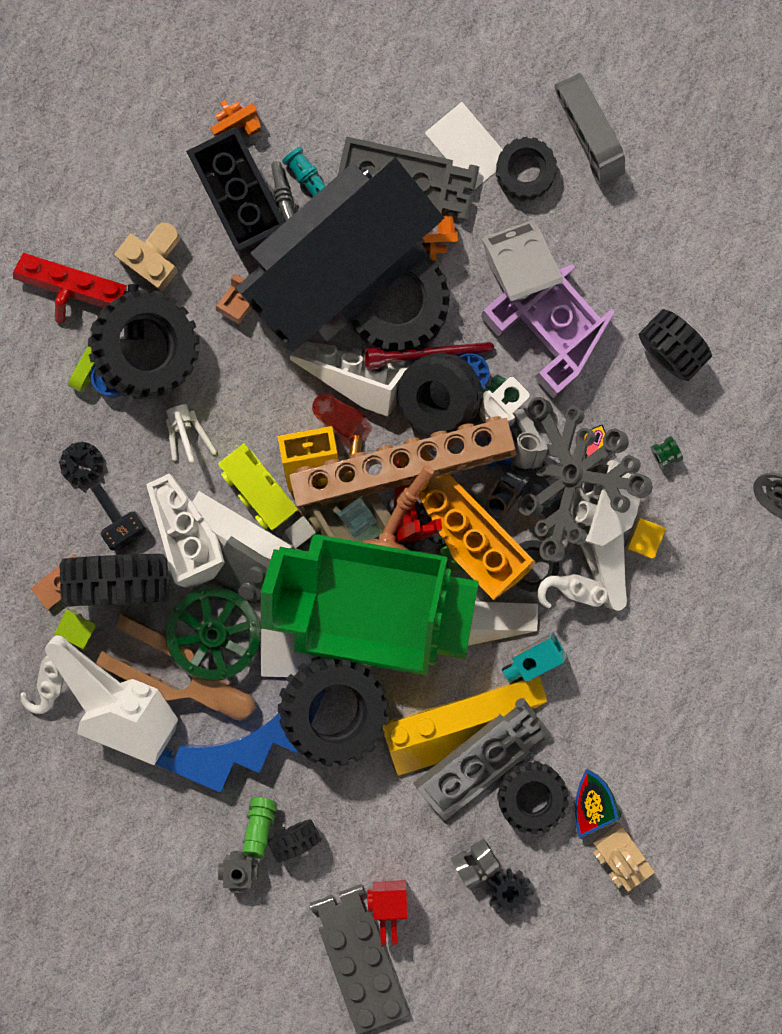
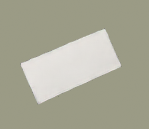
[284,516,315,548]

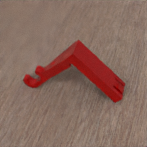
[393,458,443,544]

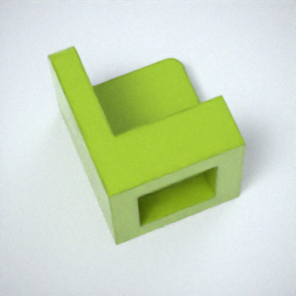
[54,609,96,649]

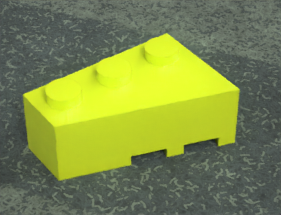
[218,443,299,531]

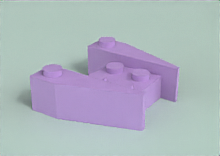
[480,264,615,398]

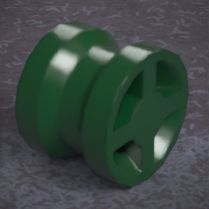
[650,436,683,470]

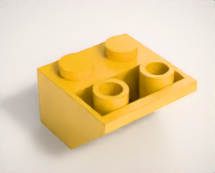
[277,426,343,492]

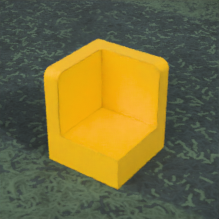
[625,518,666,558]

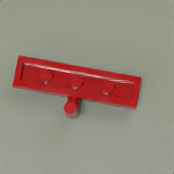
[13,252,127,324]

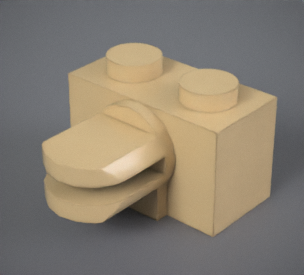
[114,222,180,293]
[593,823,655,892]

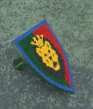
[575,769,622,839]

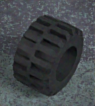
[638,309,712,381]
[497,761,569,834]

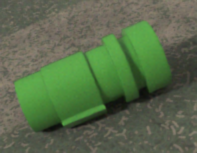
[242,797,278,859]

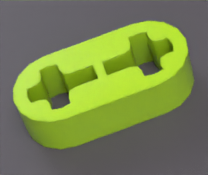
[68,347,95,393]

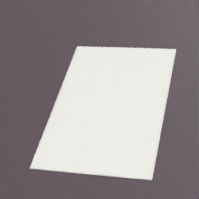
[425,102,503,189]

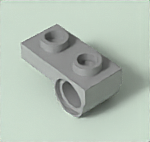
[510,408,548,469]

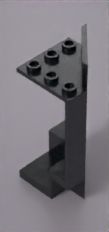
[235,157,445,353]

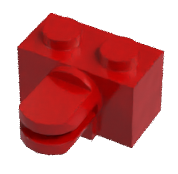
[367,880,408,947]

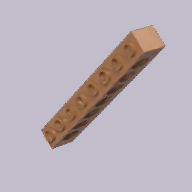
[289,416,517,512]

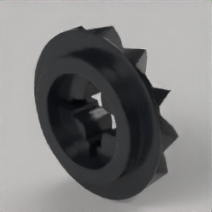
[59,442,104,486]

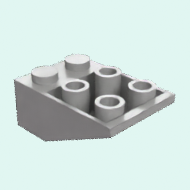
[481,220,564,301]

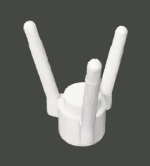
[165,404,217,463]

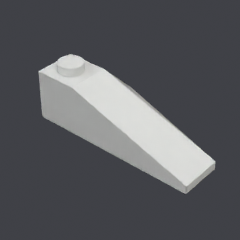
[290,342,413,416]
[146,473,225,589]
[192,491,293,560]

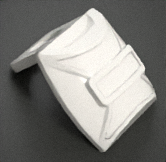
[478,377,530,427]

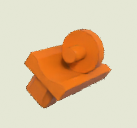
[210,100,262,137]
[422,216,458,261]

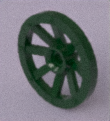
[165,587,260,681]

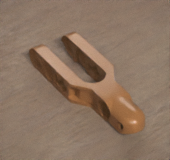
[96,613,256,721]

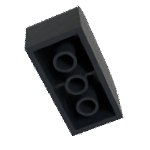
[186,126,285,259]

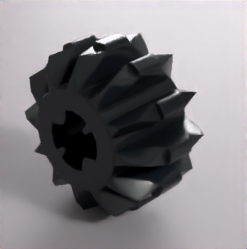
[486,868,534,917]

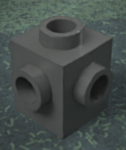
[218,851,258,893]

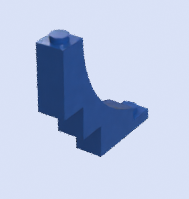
[155,689,326,793]

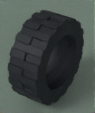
[496,136,557,201]

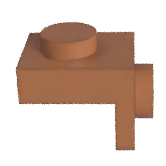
[216,274,251,324]

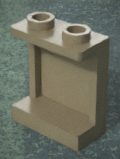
[307,493,391,542]

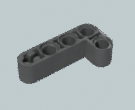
[554,73,625,185]

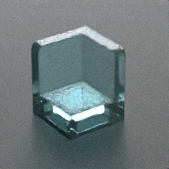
[332,498,377,538]

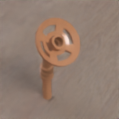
[362,466,434,550]

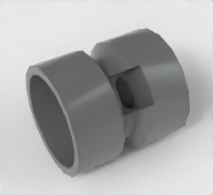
[451,838,502,890]

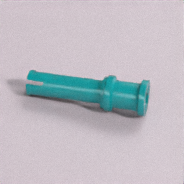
[282,147,325,197]

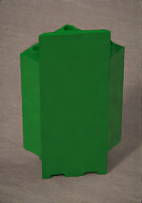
[261,534,479,676]

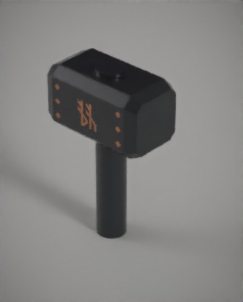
[91,483,148,551]

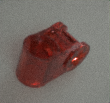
[312,394,366,439]

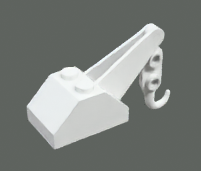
[538,456,640,611]
[21,636,178,765]

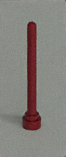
[364,342,494,371]

